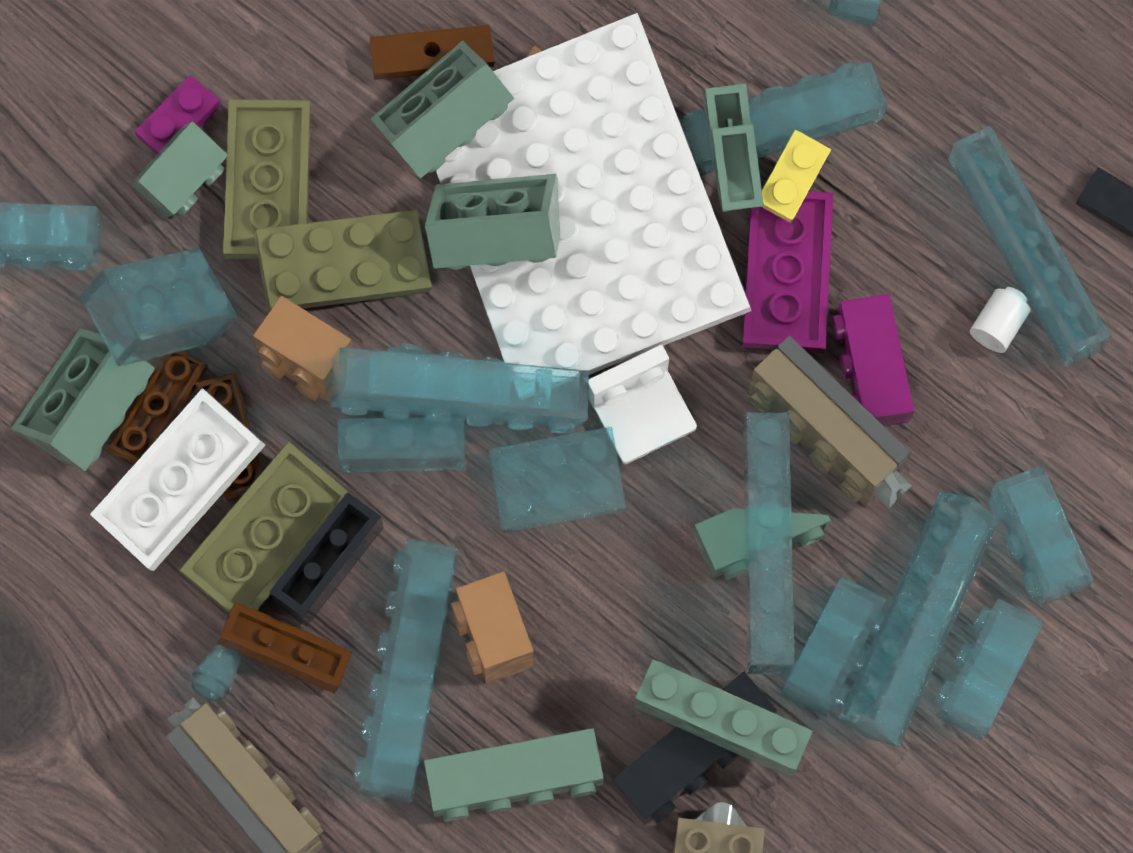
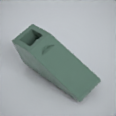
[693,508,831,580]

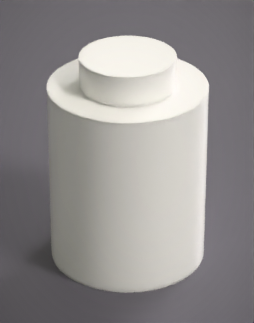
[970,287,1031,353]

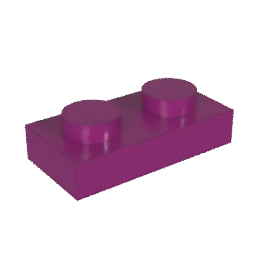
[135,75,221,154]

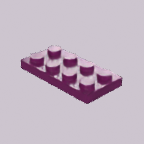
[742,187,834,353]

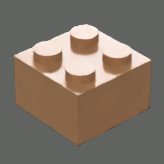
[253,296,356,403]
[451,571,534,684]

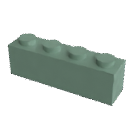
[634,659,813,779]
[424,728,604,822]

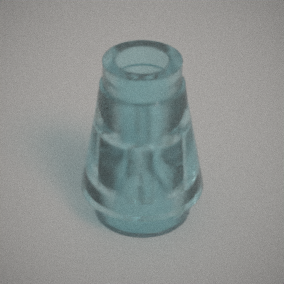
[191,644,242,701]

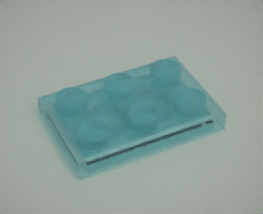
[489,427,627,533]

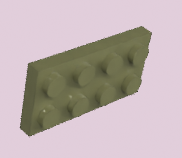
[223,100,311,259]
[254,210,432,313]
[178,442,352,613]

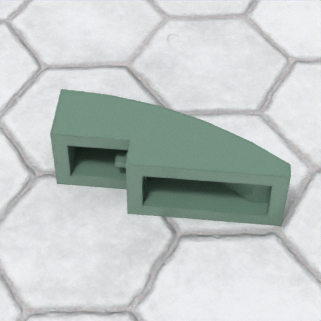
[702,83,764,212]

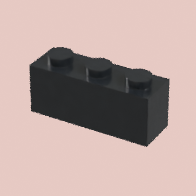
[269,492,384,627]

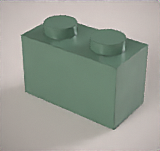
[130,121,228,217]

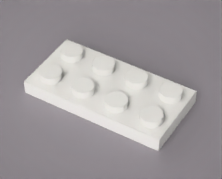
[90,389,265,571]

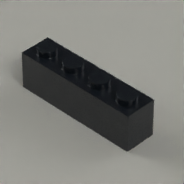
[611,671,778,825]

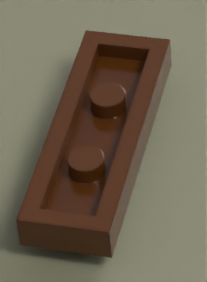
[217,602,352,694]

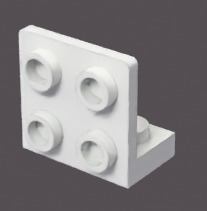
[586,344,697,464]

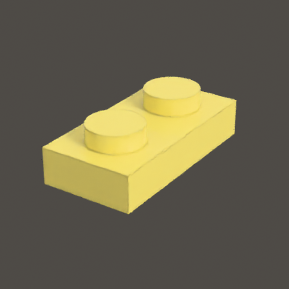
[761,130,831,223]

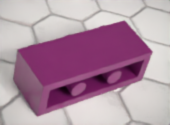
[832,294,914,427]

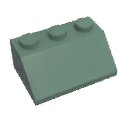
[370,40,515,179]
[425,174,560,270]
[11,328,155,471]

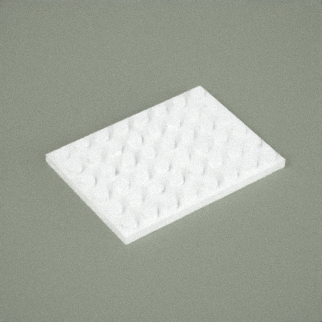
[436,13,752,401]

